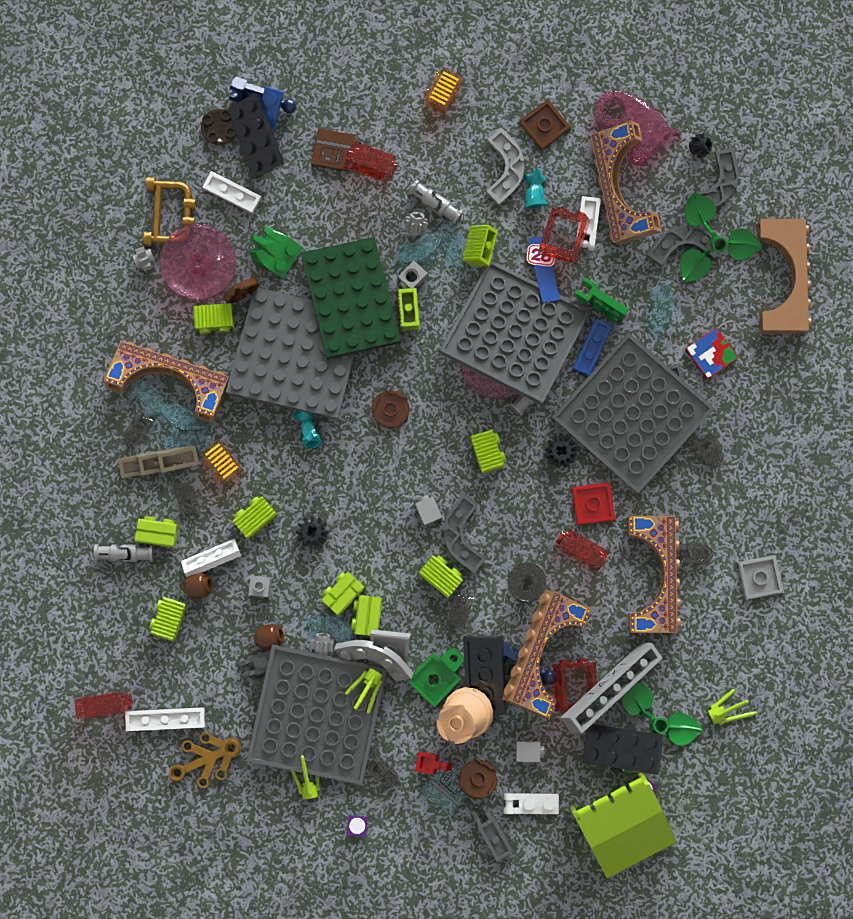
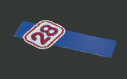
[527,236,560,302]

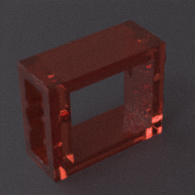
[343,141,398,182]
[539,207,590,265]
[556,529,610,571]
[552,658,597,712]
[74,691,133,719]

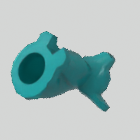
[524,168,548,210]
[293,411,323,449]

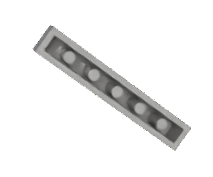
[560,643,662,734]

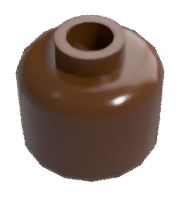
[182,573,213,599]
[254,624,284,651]

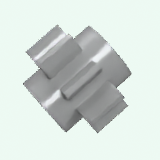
[405,212,428,236]
[132,246,156,272]
[310,633,334,656]

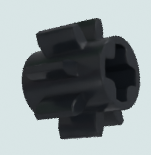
[689,133,712,158]

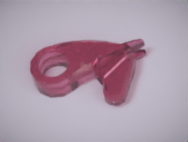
[594,91,682,166]

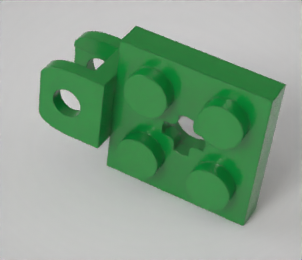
[573,277,629,323]
[406,648,464,707]

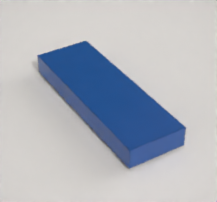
[572,318,613,377]

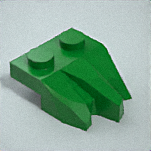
[249,226,303,279]

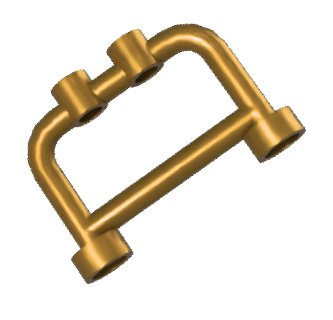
[143,177,196,247]

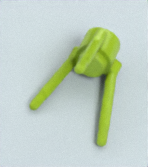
[345,668,383,714]
[708,689,757,725]
[291,756,320,799]

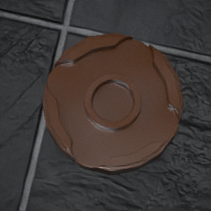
[223,278,260,303]
[371,390,410,428]
[458,759,498,800]

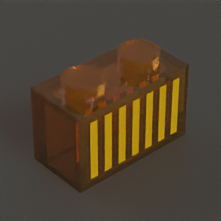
[424,67,463,115]
[201,439,244,485]

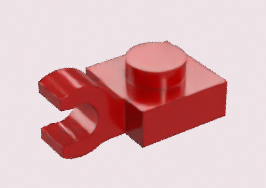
[415,751,452,775]

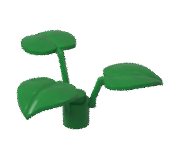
[680,192,762,282]
[621,682,703,773]

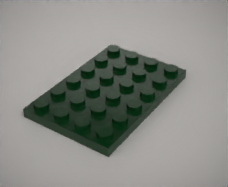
[301,237,401,360]

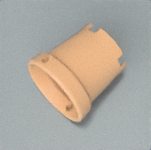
[437,687,493,744]

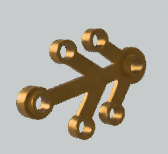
[169,732,241,788]

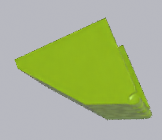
[570,772,677,878]

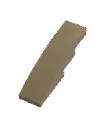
[117,445,199,479]

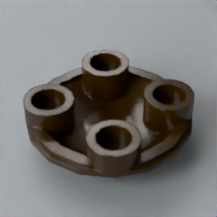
[201,109,236,145]

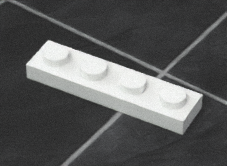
[125,707,205,731]

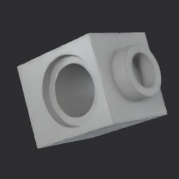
[398,261,428,289]
[415,495,442,527]
[248,576,272,598]
[515,741,544,762]

